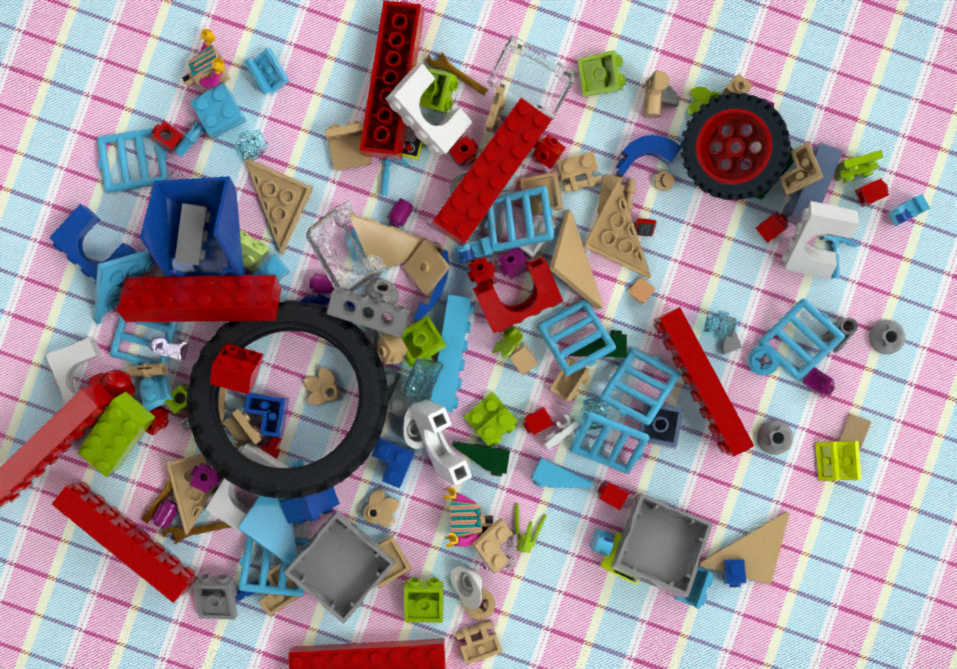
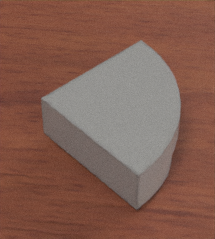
[661,85,679,107]
[722,330,742,355]

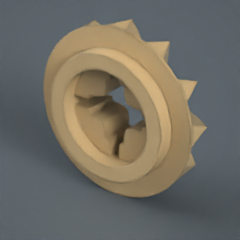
[465,589,495,620]

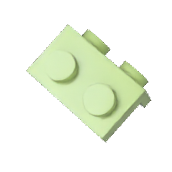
[240,230,270,273]

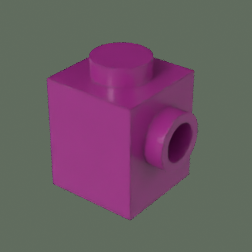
[498,247,528,280]

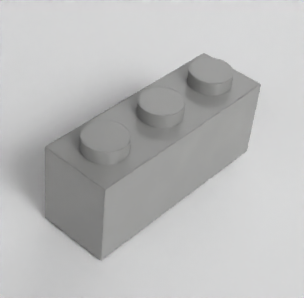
[175,202,211,265]

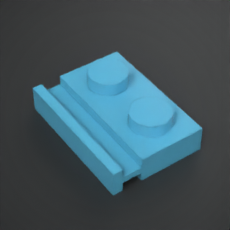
[139,374,173,411]

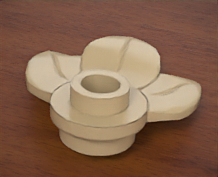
[304,367,340,405]
[363,488,399,527]

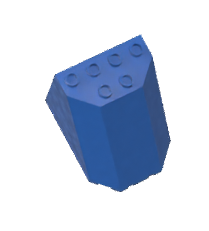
[140,176,244,277]

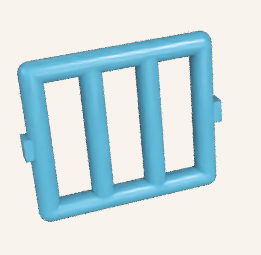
[97,128,169,193]
[485,186,554,252]
[758,298,845,380]
[537,299,616,375]
[110,315,178,365]
[600,348,681,425]
[570,412,650,474]
[238,536,310,597]

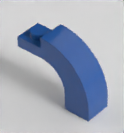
[615,135,682,177]

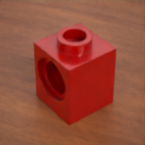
[151,121,184,154]
[854,178,889,207]
[756,211,789,243]
[522,407,554,436]
[597,481,629,511]

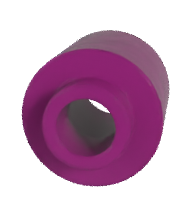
[387,198,413,228]
[310,273,338,293]
[152,498,178,529]

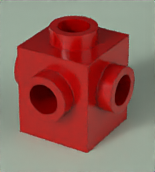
[532,134,566,169]
[448,136,479,167]
[467,257,497,286]
[145,405,170,436]

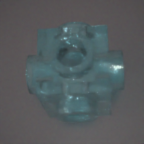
[235,129,268,161]
[704,311,736,339]
[580,398,609,430]

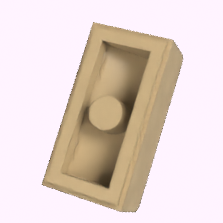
[838,414,871,452]

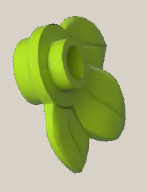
[687,87,721,115]
[492,326,523,358]

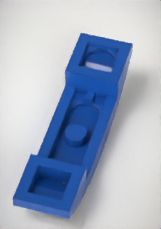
[413,250,449,322]

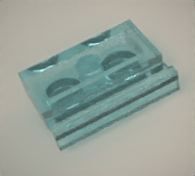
[402,358,443,398]

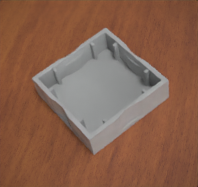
[610,493,713,598]
[284,509,396,624]

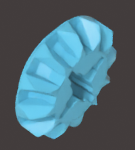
[748,345,779,376]

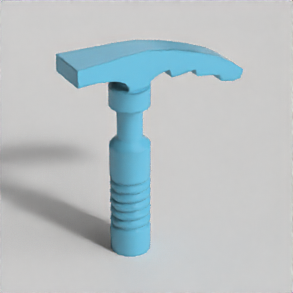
[380,159,410,195]
[821,236,858,278]

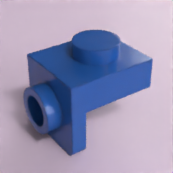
[724,559,746,588]

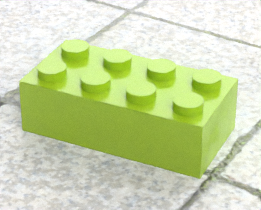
[77,392,155,478]

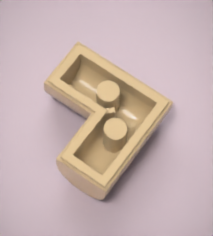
[643,70,669,118]
[779,142,824,195]

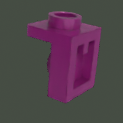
[803,367,835,399]

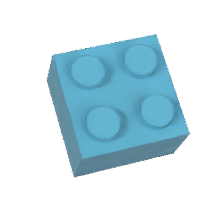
[190,83,246,139]

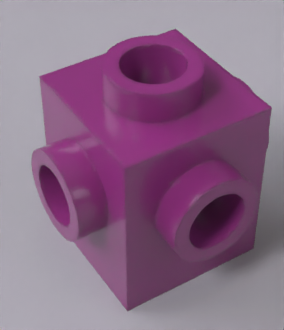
[189,461,221,493]

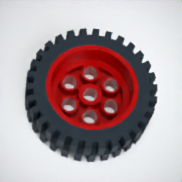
[680,92,791,200]

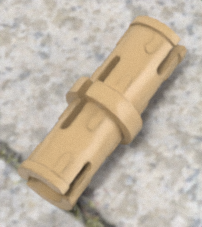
[128,362,168,378]

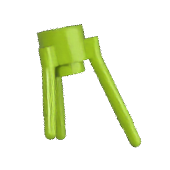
[514,503,547,553]

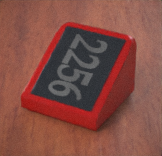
[634,218,657,237]

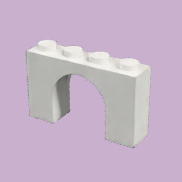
[386,64,472,156]
[782,201,859,279]
[46,338,115,419]
[410,399,472,486]
[205,442,288,535]

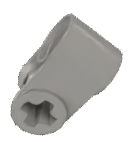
[821,317,858,353]

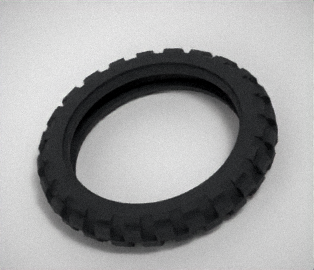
[186,300,388,499]

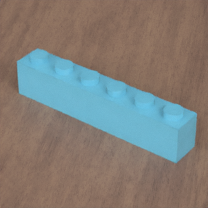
[431,294,475,413]

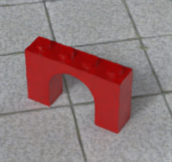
[472,256,563,333]

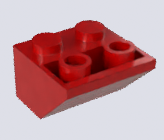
[210,344,264,395]

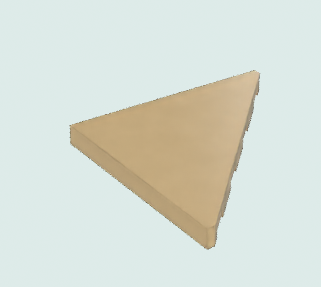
[244,158,313,254]
[584,180,651,279]
[549,210,603,309]
[349,212,442,273]
[166,443,240,535]
[698,512,790,585]

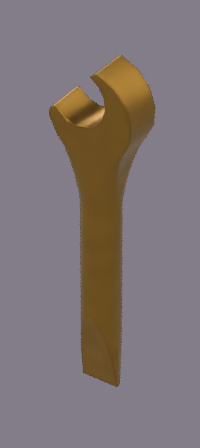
[428,52,488,95]
[141,476,173,523]
[163,521,231,544]

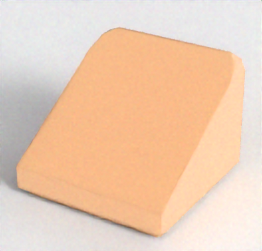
[627,277,656,304]

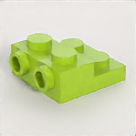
[577,50,626,98]
[419,67,459,114]
[834,150,883,183]
[401,315,447,370]
[464,392,518,446]
[404,577,444,623]

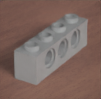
[327,287,411,338]

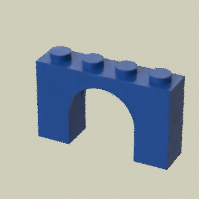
[49,204,137,285]

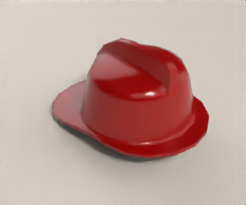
[89,369,135,398]

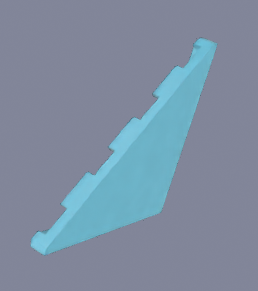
[94,250,156,325]
[237,495,297,565]

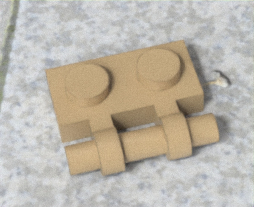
[556,151,602,193]
[597,174,636,213]
[455,620,503,665]

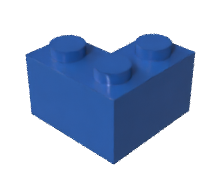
[244,392,289,437]
[371,436,416,489]
[280,487,340,525]

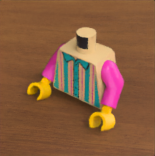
[182,28,230,90]
[443,487,493,548]

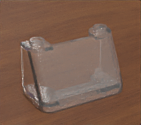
[487,36,577,121]
[306,201,387,292]

